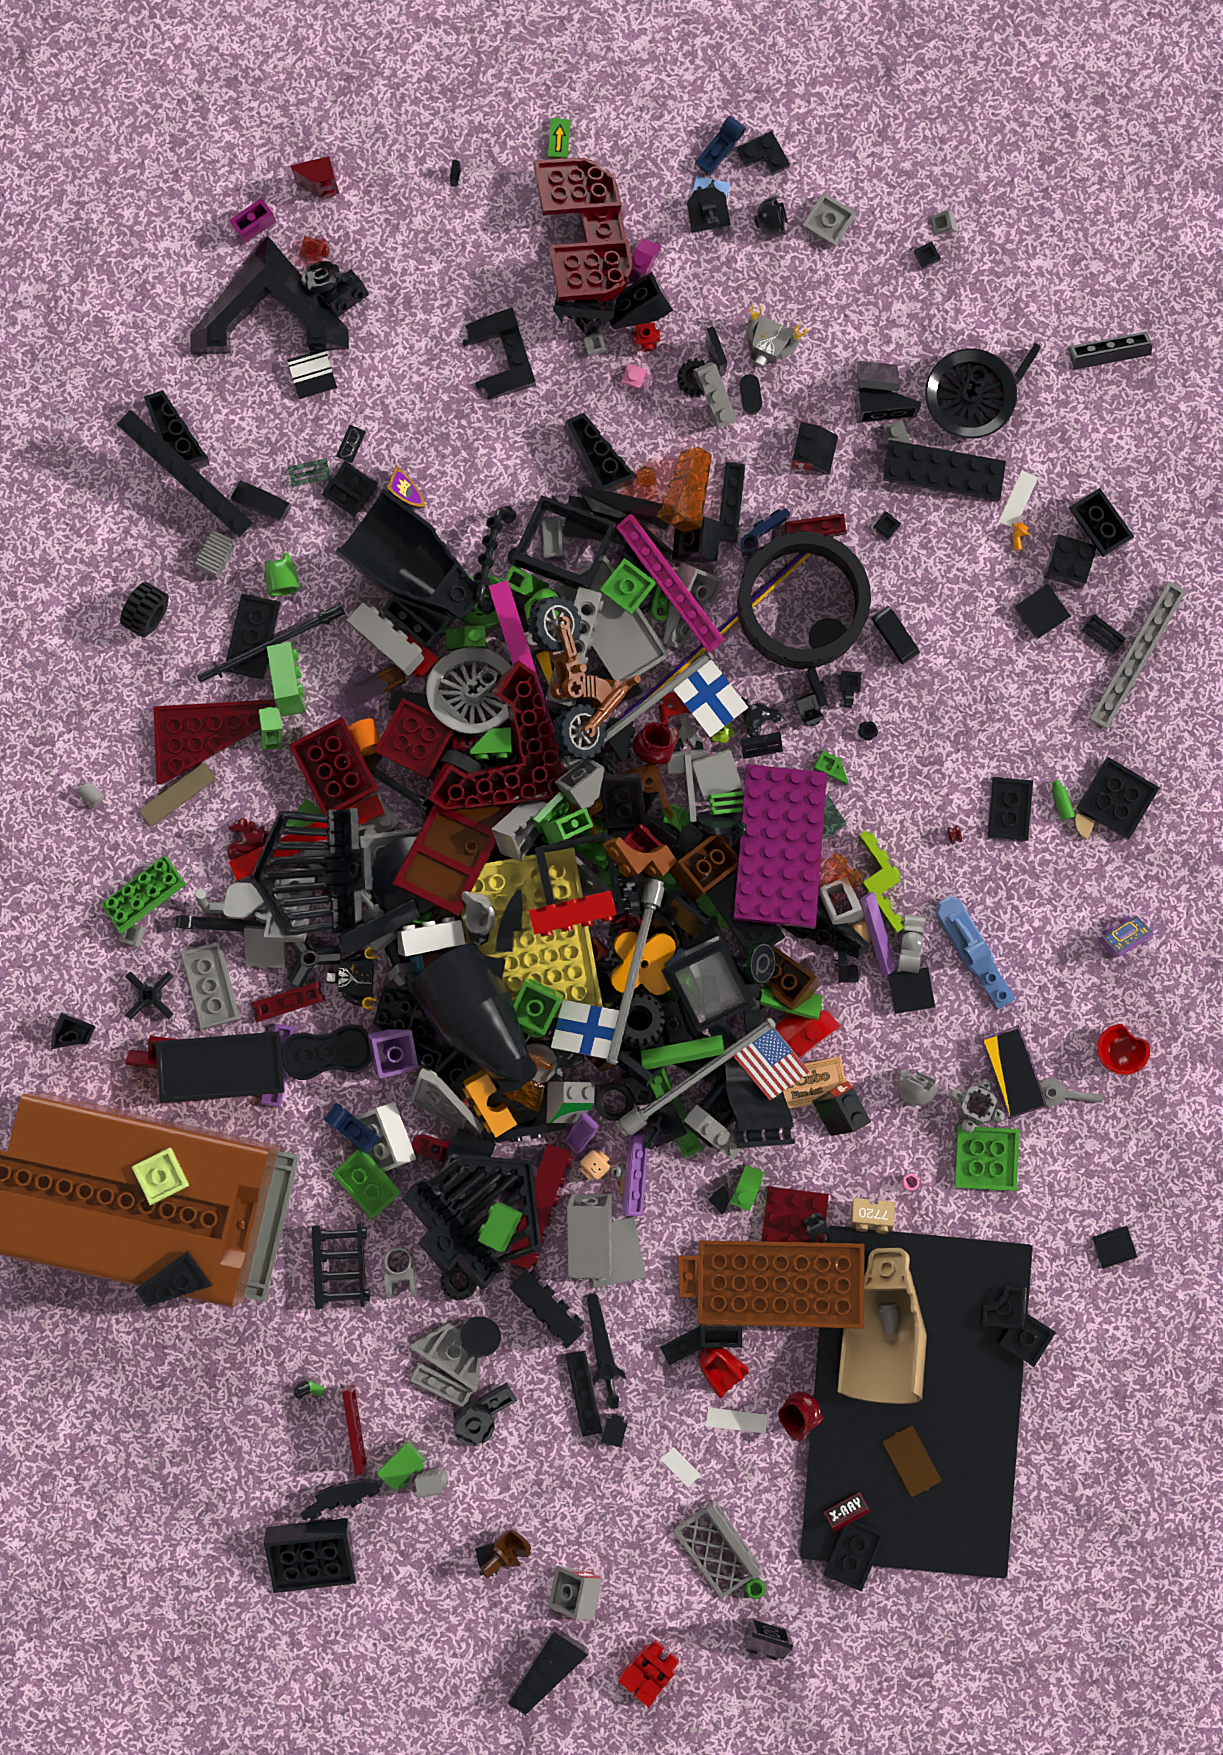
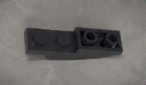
[300,1479,383,1521]

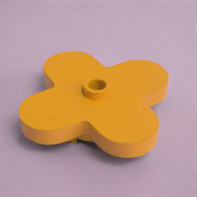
[610,931,676,995]

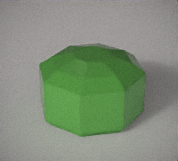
[745,1577,766,1599]

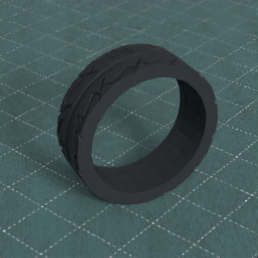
[737,531,871,669]

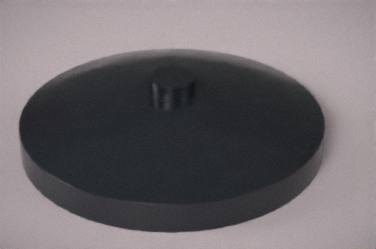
[371,837,437,916]

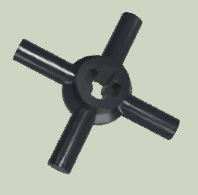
[125,971,174,1020]

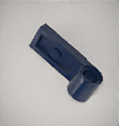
[695,115,746,176]
[740,508,791,556]
[323,1102,379,1154]

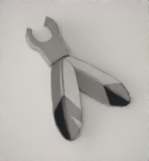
[674,714,704,752]

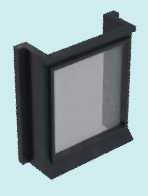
[661,939,756,1036]

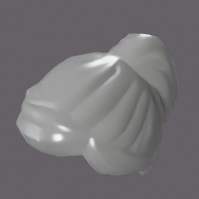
[461,891,496,935]

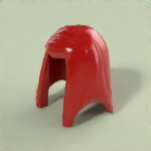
[698,1347,749,1399]

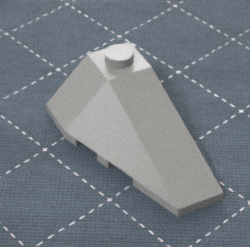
[663,562,724,649]

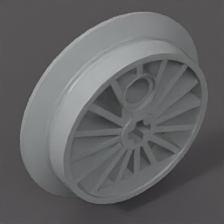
[426,647,512,734]

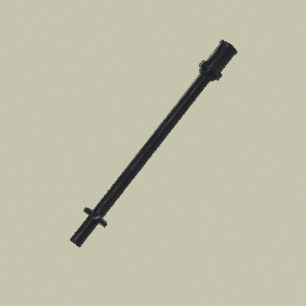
[197,603,346,683]

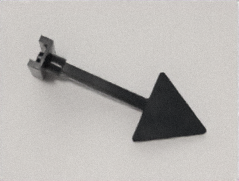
[363,753,434,822]

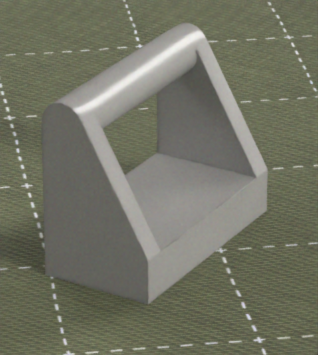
[818,877,865,924]

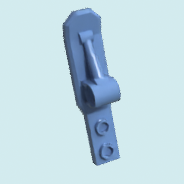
[935,896,1016,1010]

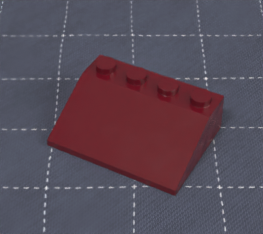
[289,717,379,815]

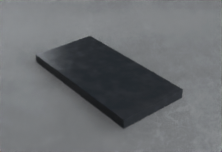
[155,1031,284,1103]

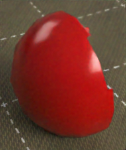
[1097,1024,1150,1076]

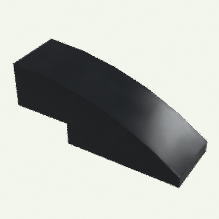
[231,480,292,524]
[496,890,522,952]

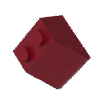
[290,156,339,198]

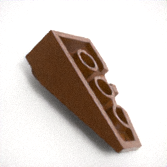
[742,945,822,1010]

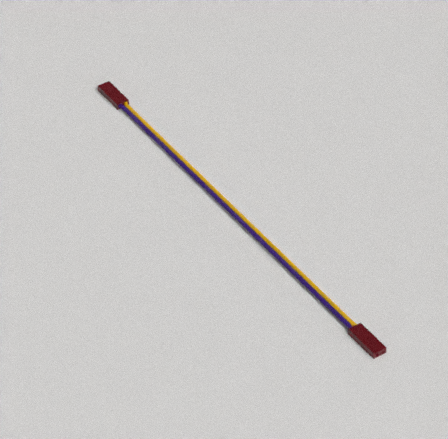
[619,536,835,719]

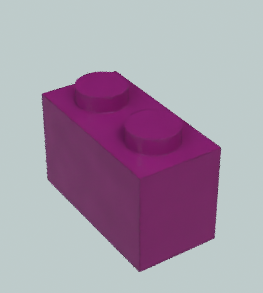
[229,198,276,244]

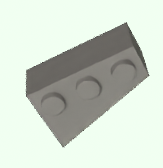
[491,800,548,861]

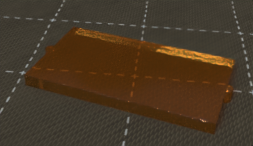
[882,1426,942,1497]

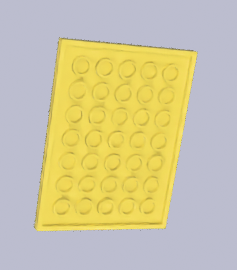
[461,848,603,1018]

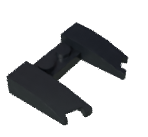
[463,307,536,400]

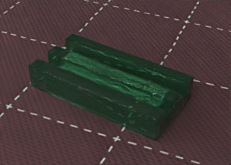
[288,458,331,487]

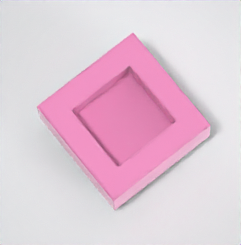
[621,363,647,390]

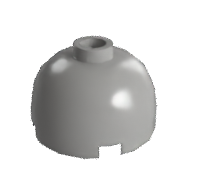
[897,1069,939,1107]

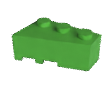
[267,642,306,717]

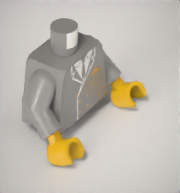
[746,304,808,368]

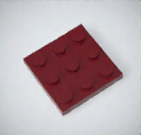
[374,698,455,780]
[761,1186,829,1243]

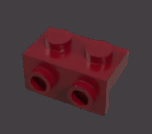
[623,823,663,872]

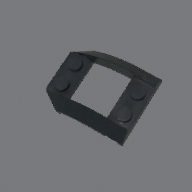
[553,295,617,327]

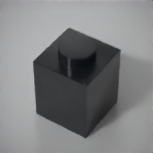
[601,1413,628,1448]

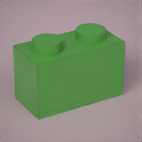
[542,808,593,844]
[478,1202,523,1252]
[377,1441,425,1491]

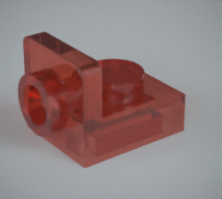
[299,236,330,262]

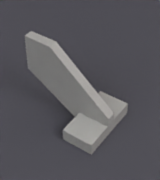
[667,749,708,822]

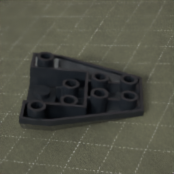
[373,985,453,1071]

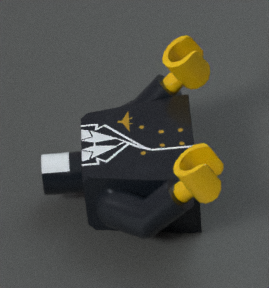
[327,947,379,1010]

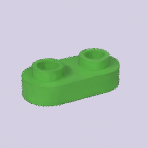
[650,584,670,622]

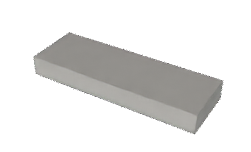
[409,1362,473,1408]

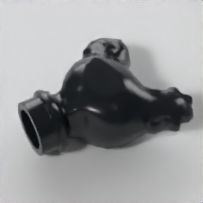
[741,697,782,737]

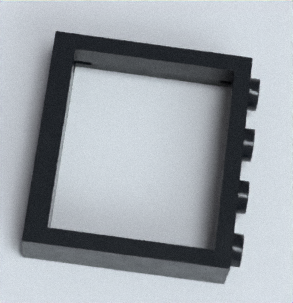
[512,495,616,589]
[535,832,628,914]

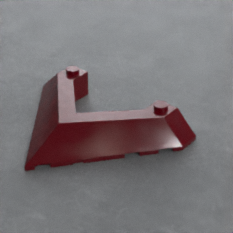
[427,660,565,810]

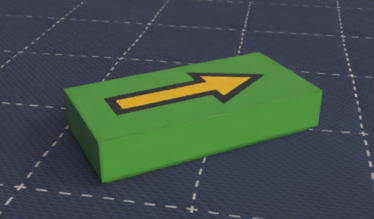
[548,118,571,159]

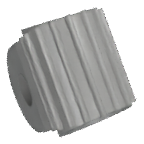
[383,1246,417,1299]

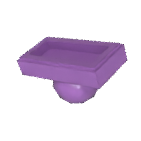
[563,1112,599,1155]

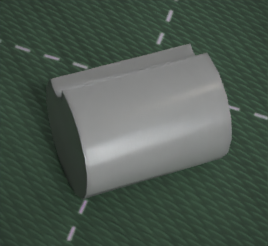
[78,782,105,808]

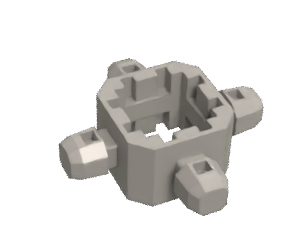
[949,1079,1005,1134]

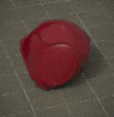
[633,723,679,765]
[778,1391,824,1441]

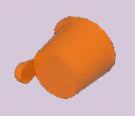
[348,719,380,756]

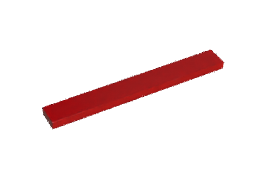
[229,794,385,881]

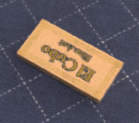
[783,1056,846,1109]

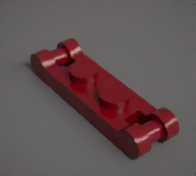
[250,981,326,1023]

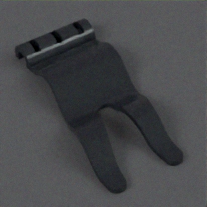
[702,973,795,1148]

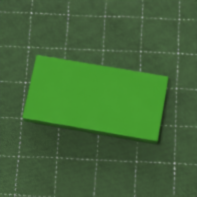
[101,855,186,934]

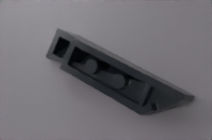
[577,485,677,530]

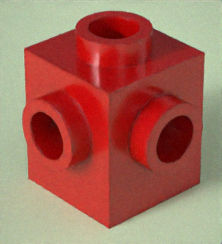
[632,322,660,352]

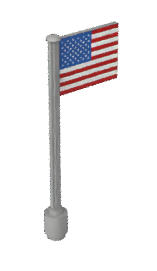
[617,1018,810,1137]

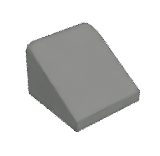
[931,210,958,236]

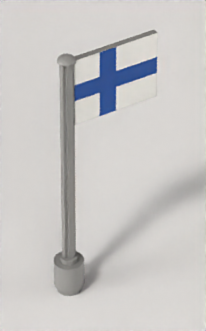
[562,651,748,772]
[551,879,665,1064]

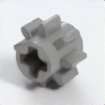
[604,943,622,967]

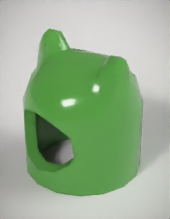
[264,552,300,596]

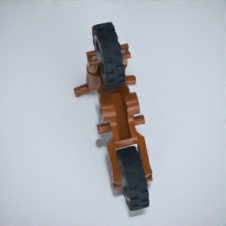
[528,596,641,759]

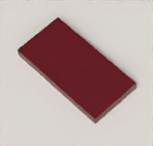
[342,1385,367,1475]

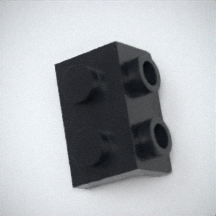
[320,269,369,317]

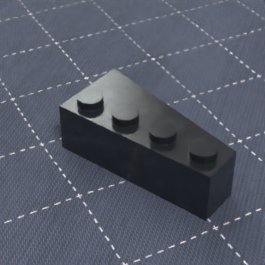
[144,390,210,477]
[564,413,637,492]
[509,1269,585,1349]
[508,1626,589,1715]

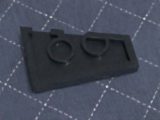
[135,1251,213,1307]

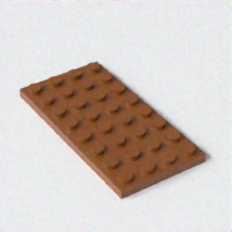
[698,1240,864,1328]

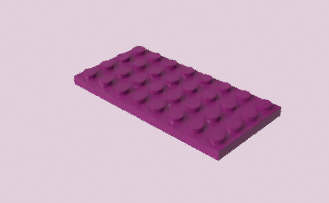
[733,764,827,929]

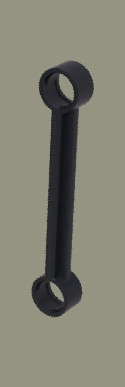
[175,915,266,932]

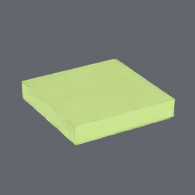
[132,1148,190,1205]

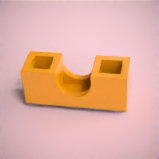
[462,1070,517,1137]

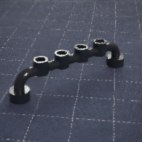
[473,506,517,615]

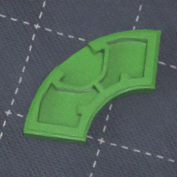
[661,803,702,845]

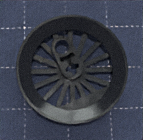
[925,348,1017,439]

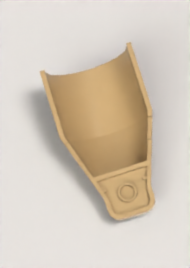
[838,1248,927,1404]

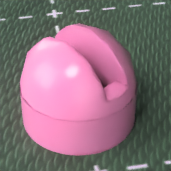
[902,1174,919,1191]

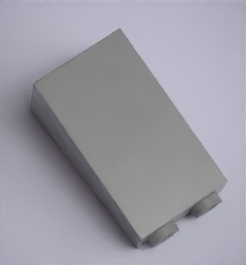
[567,1193,612,1281]

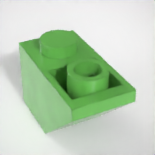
[504,565,550,598]
[470,728,513,761]

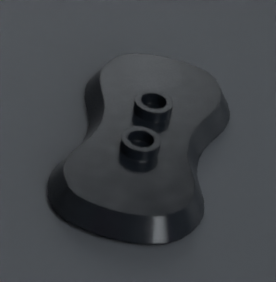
[282,1024,372,1080]

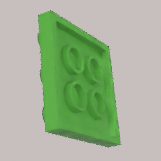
[954,1125,1020,1191]

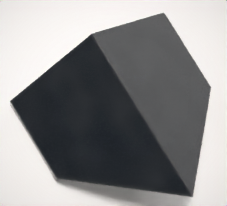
[51,1013,96,1050]

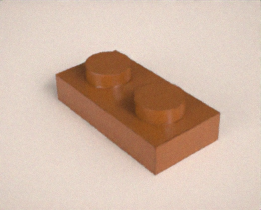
[678,1255,699,1297]

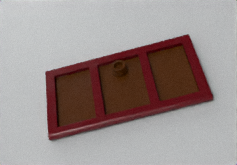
[392,768,517,917]

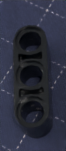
[871,605,920,665]

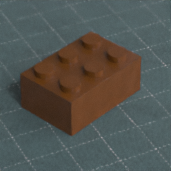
[668,834,738,902]

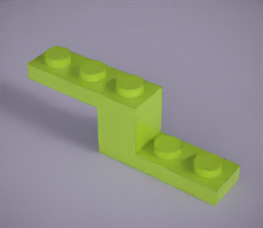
[858,830,904,933]

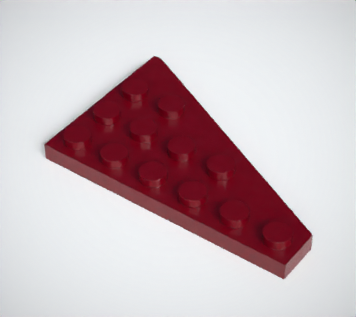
[153,699,275,785]

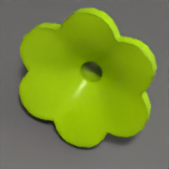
[711,722,734,743]

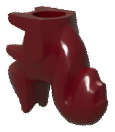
[227,818,269,861]

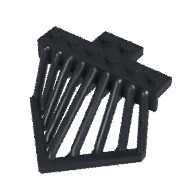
[251,808,373,936]
[401,1154,541,1290]

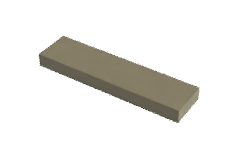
[139,762,217,827]

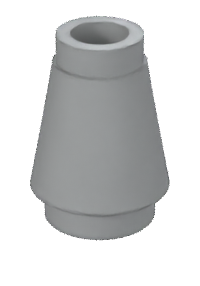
[878,1302,899,1334]

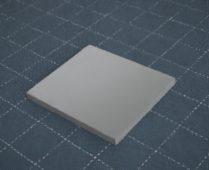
[592,1217,646,1288]

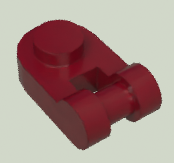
[412,1134,451,1162]

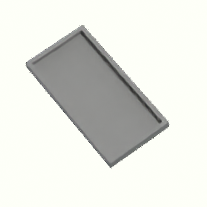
[554,556,670,683]

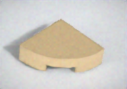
[1074,813,1095,840]

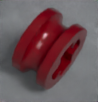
[947,825,962,845]

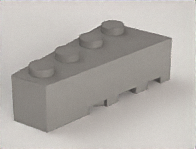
[347,603,425,676]

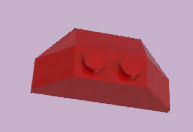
[775,1010,841,1059]

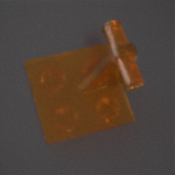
[818,852,864,903]
[503,1051,554,1112]

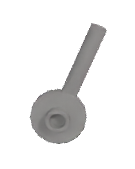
[1039,1078,1103,1107]

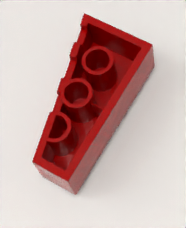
[528,890,617,937]

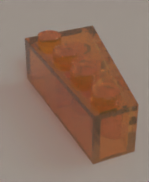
[657,446,712,532]

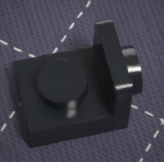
[475,1542,501,1577]

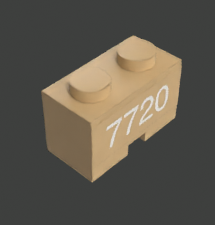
[850,1198,895,1234]

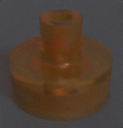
[636,466,656,487]

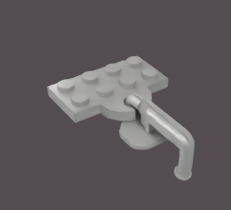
[195,869,318,942]

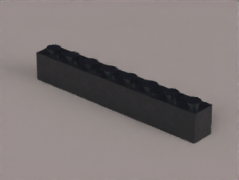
[116,410,253,538]

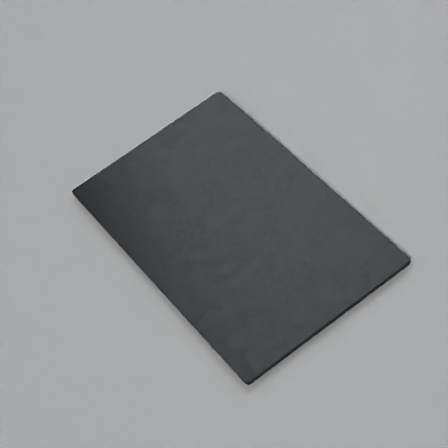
[800,1225,1033,1578]

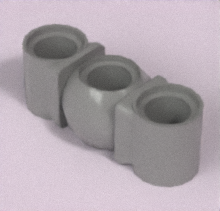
[898,914,925,973]

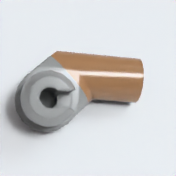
[611,1165,626,1194]

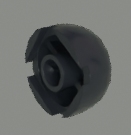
[754,195,789,237]

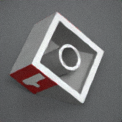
[548,1565,602,1620]

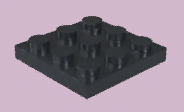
[1075,757,1160,840]

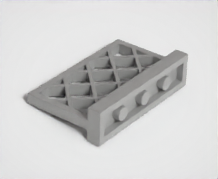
[673,1499,763,1599]

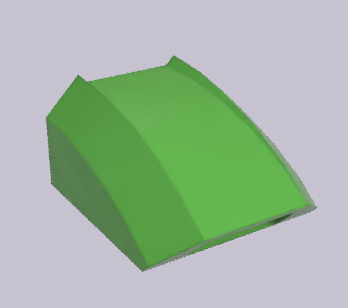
[513,978,564,1038]

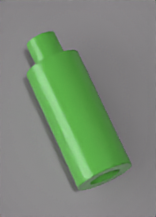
[1051,780,1076,821]

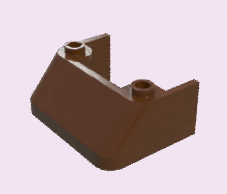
[586,763,674,844]

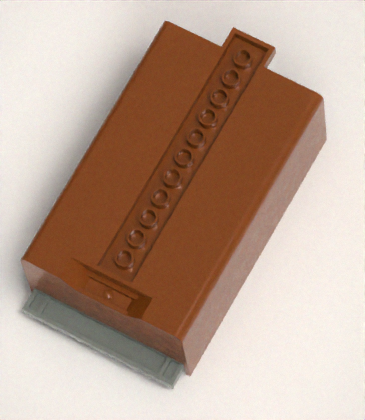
[0,1093,300,1308]

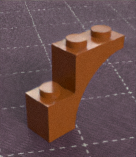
[603,837,677,879]

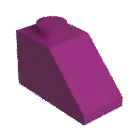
[630,238,662,279]

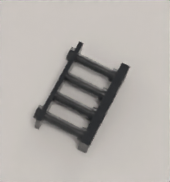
[312,1222,370,1309]

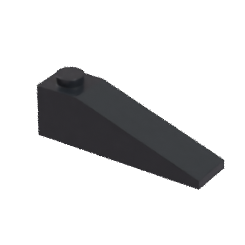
[781,895,868,959]

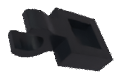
[839,671,862,708]

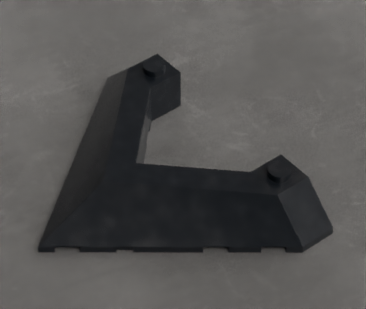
[190,235,349,354]

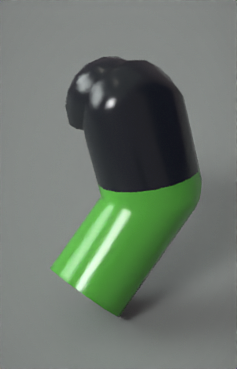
[294,1380,326,1399]

